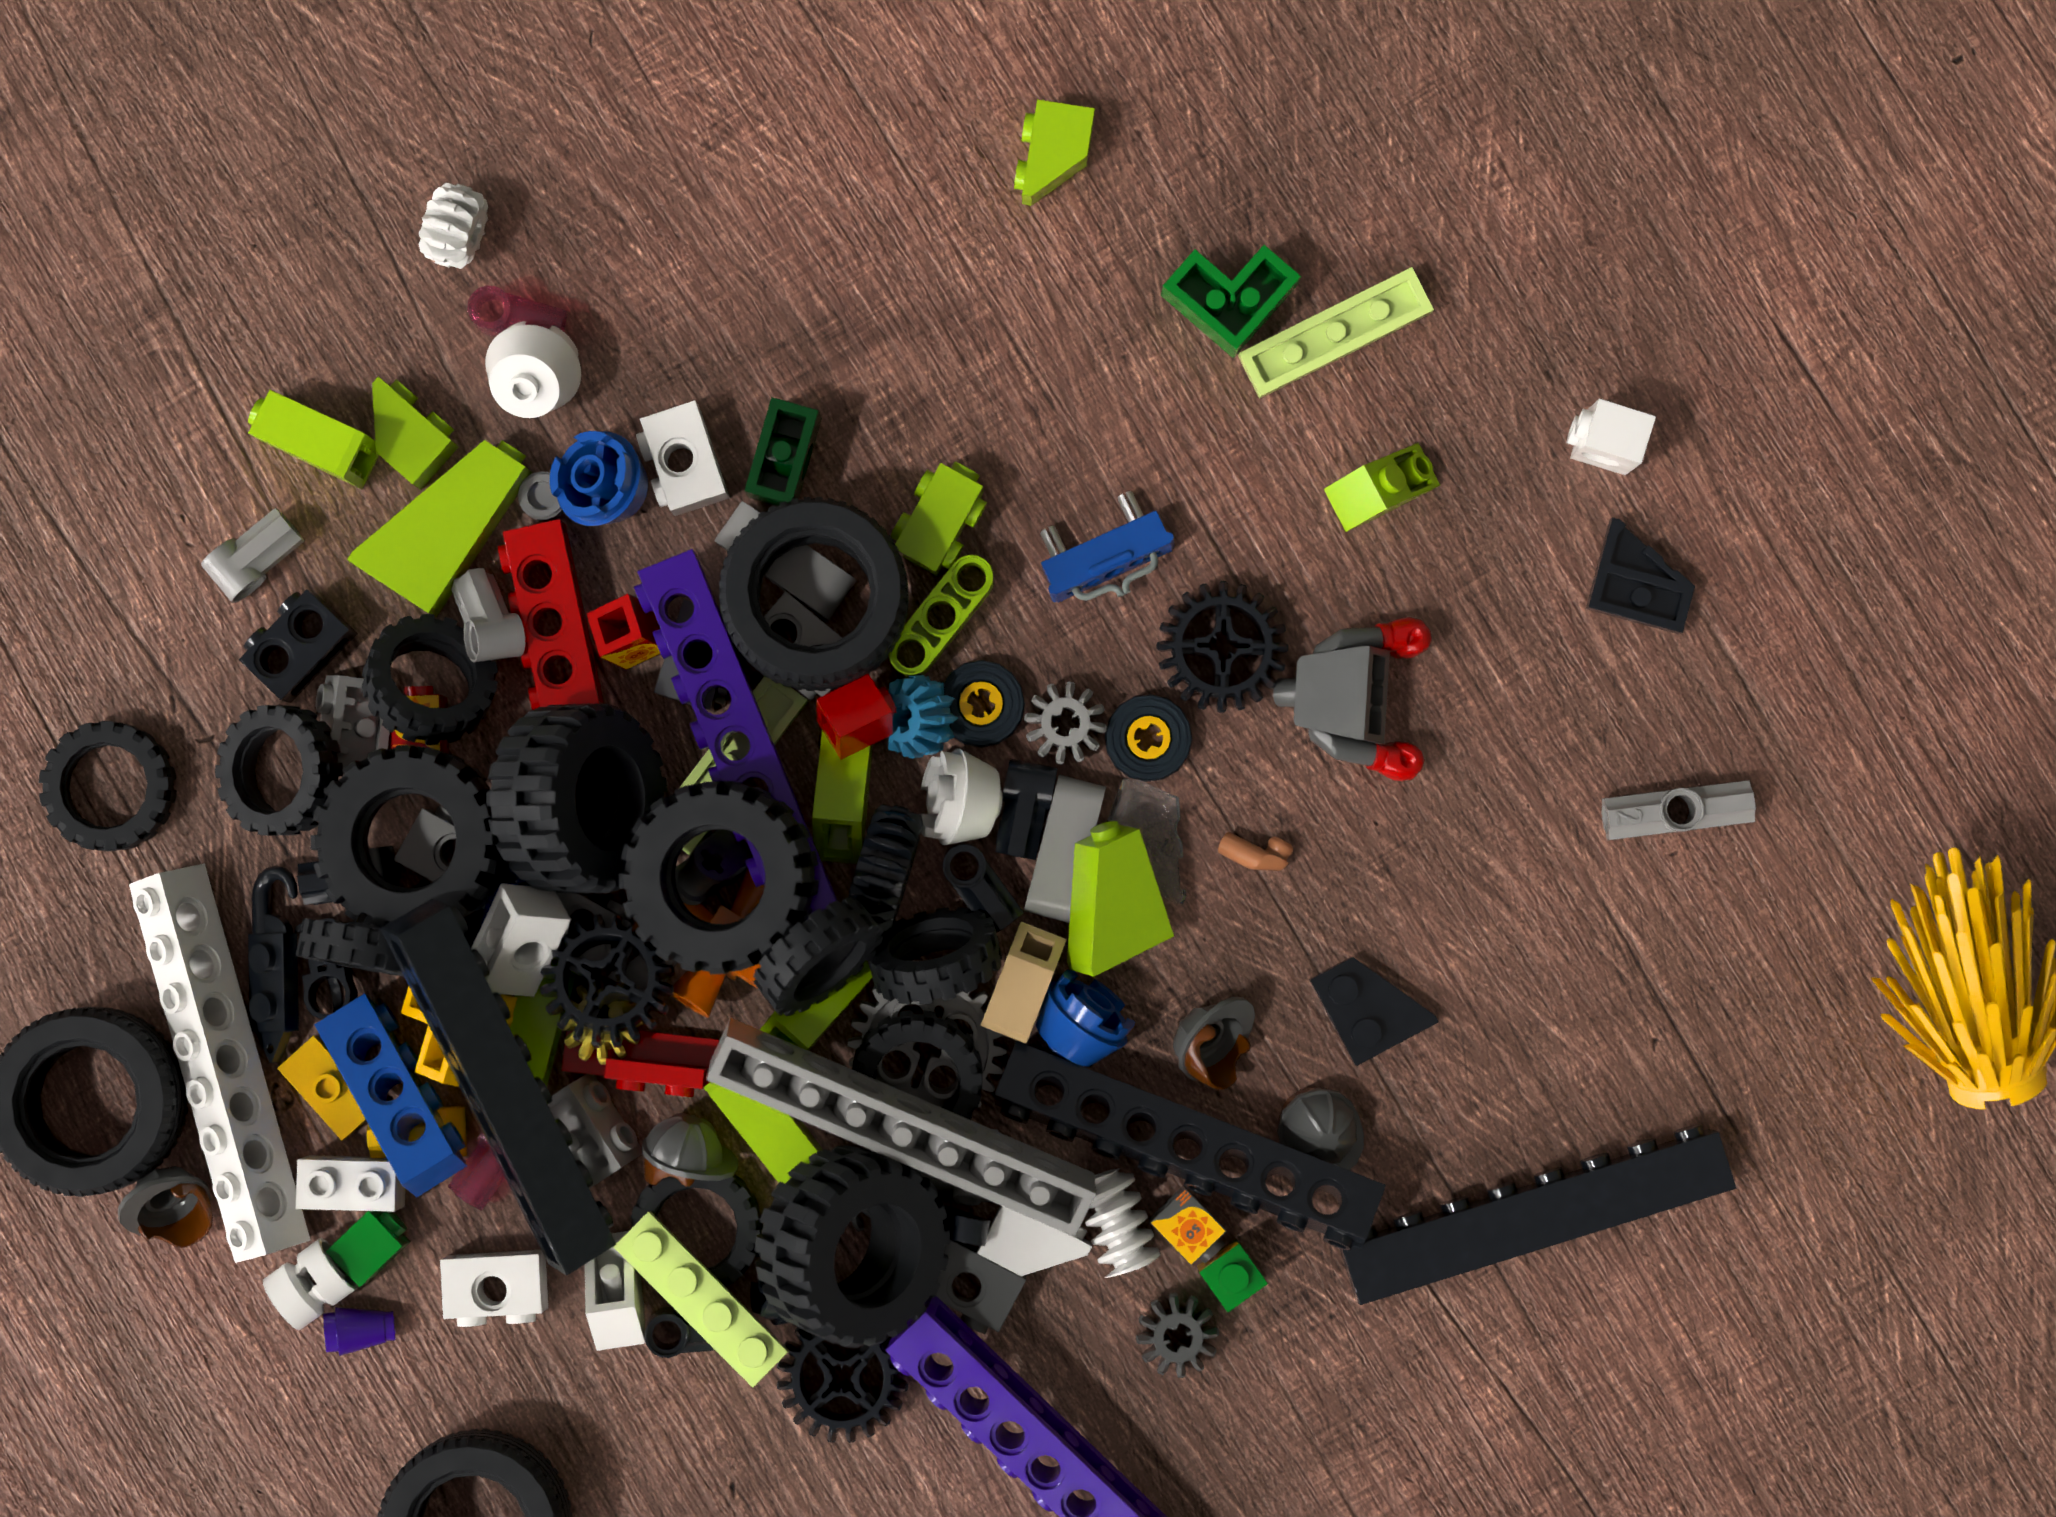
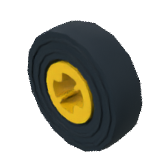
[944,660,1025,748]
[1105,694,1192,782]

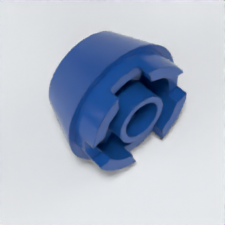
[549,431,648,526]
[1036,969,1135,1067]

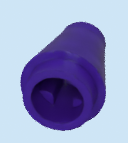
[323,1307,396,1356]

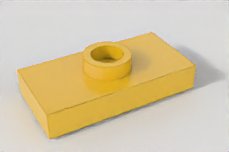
[277,1035,366,1141]

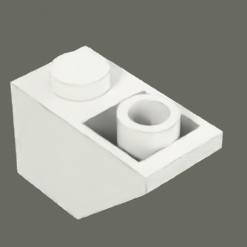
[977,1205,1092,1276]

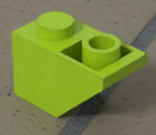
[1014,99,1095,206]
[372,376,459,490]
[1324,443,1441,532]

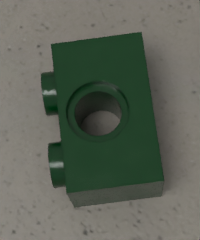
[744,397,822,506]

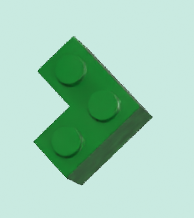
[1161,245,1301,359]

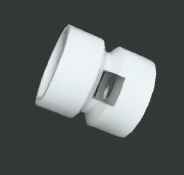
[263,1238,358,1330]

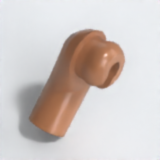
[1218,832,1293,871]

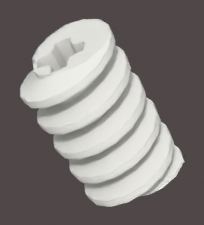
[1085,1168,1160,1278]

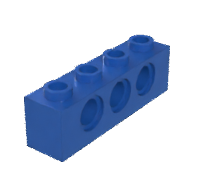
[314,994,468,1198]

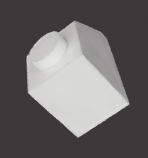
[585,1231,645,1351]

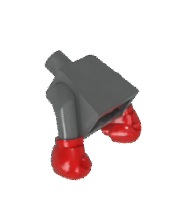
[1273,617,1432,781]

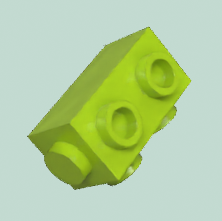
[891,462,987,576]

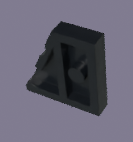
[1586,517,1695,634]
[1309,957,1439,1066]

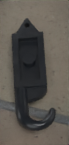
[248,865,299,1063]

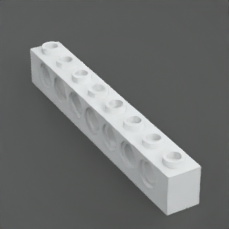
[129,864,310,1263]

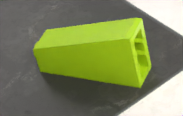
[347,440,532,617]

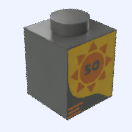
[1149,1185,1226,1265]

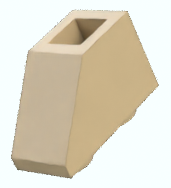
[980,922,1067,1044]

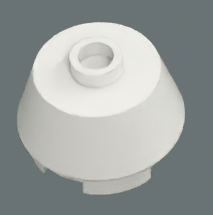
[485,321,581,418]
[919,748,1002,845]

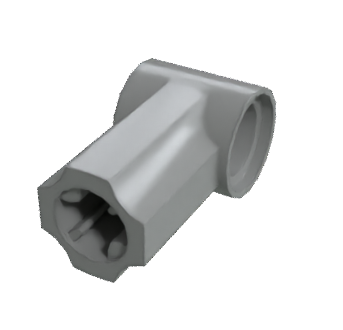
[201,508,305,603]
[451,568,525,662]

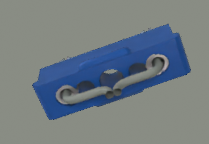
[1040,491,1175,603]

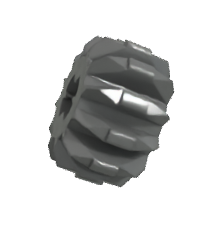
[1135,1292,1219,1378]

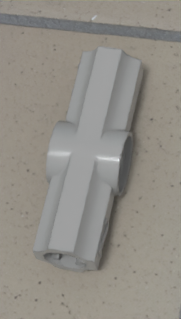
[1601,780,1756,840]

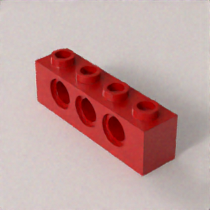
[498,519,605,710]

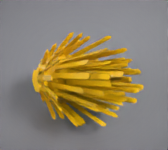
[1871,848,2056,1110]

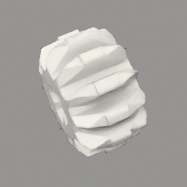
[419,182,488,269]

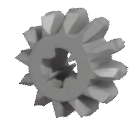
[1024,681,1107,765]

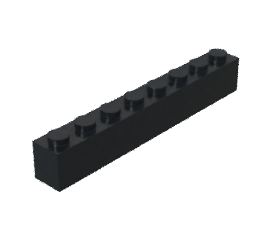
[380,898,616,1276]
[1339,1124,1737,1305]

